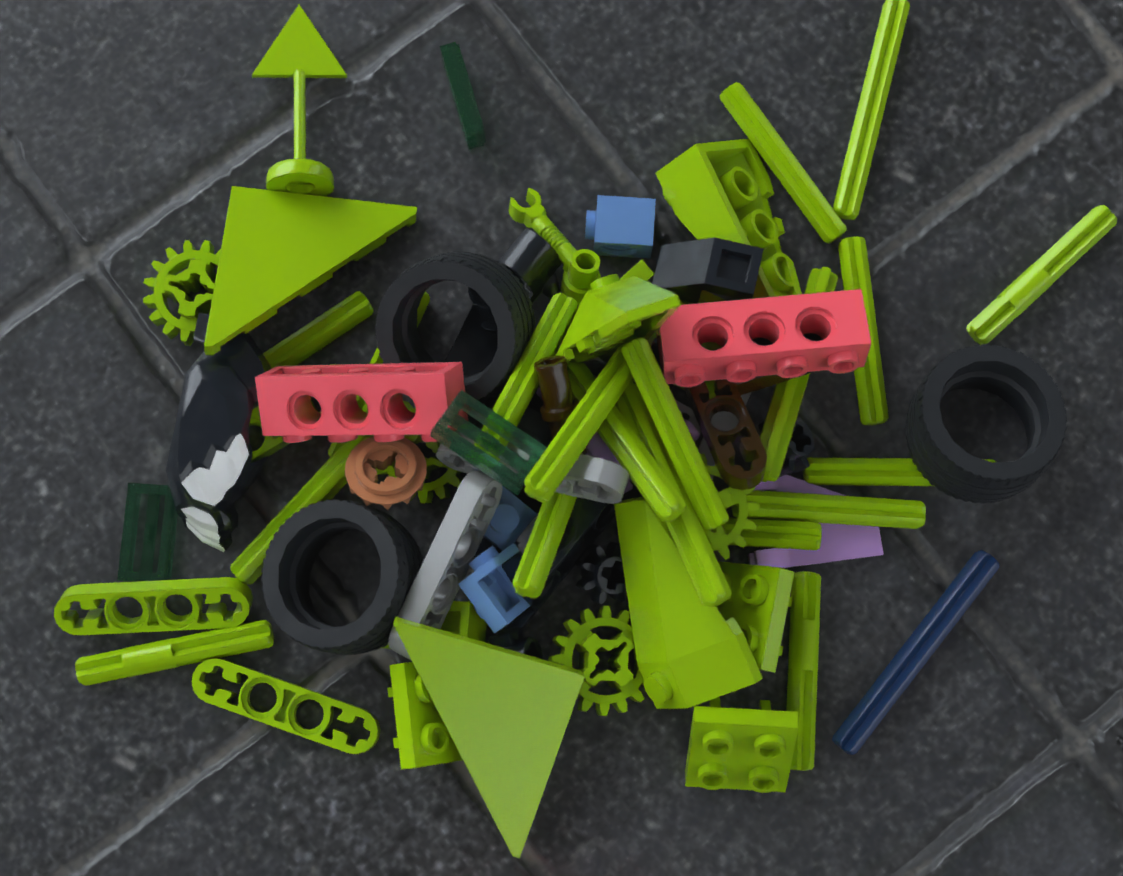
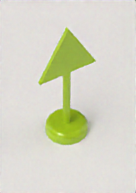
[252,4,347,197]

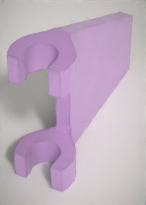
[747,475,884,569]

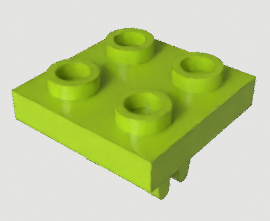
[716,561,794,673]
[387,662,463,769]
[685,697,799,793]

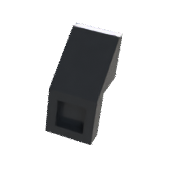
[652,237,764,304]

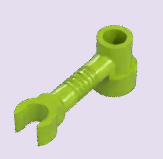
[509,188,601,304]

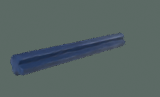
[832,550,1000,755]

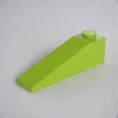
[655,139,802,299]
[554,274,681,364]
[614,497,763,709]

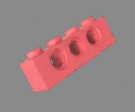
[656,289,872,387]
[255,362,468,443]

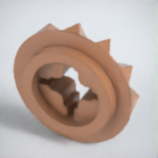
[345,436,427,510]

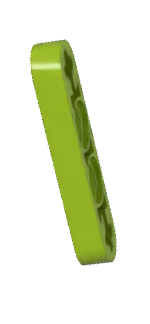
[54,577,253,636]
[192,658,381,754]

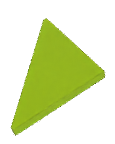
[204,186,417,356]
[393,617,585,858]

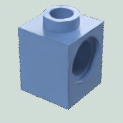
[585,195,656,259]

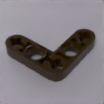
[684,333,823,490]

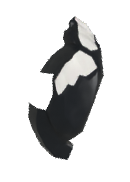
[166,312,272,552]

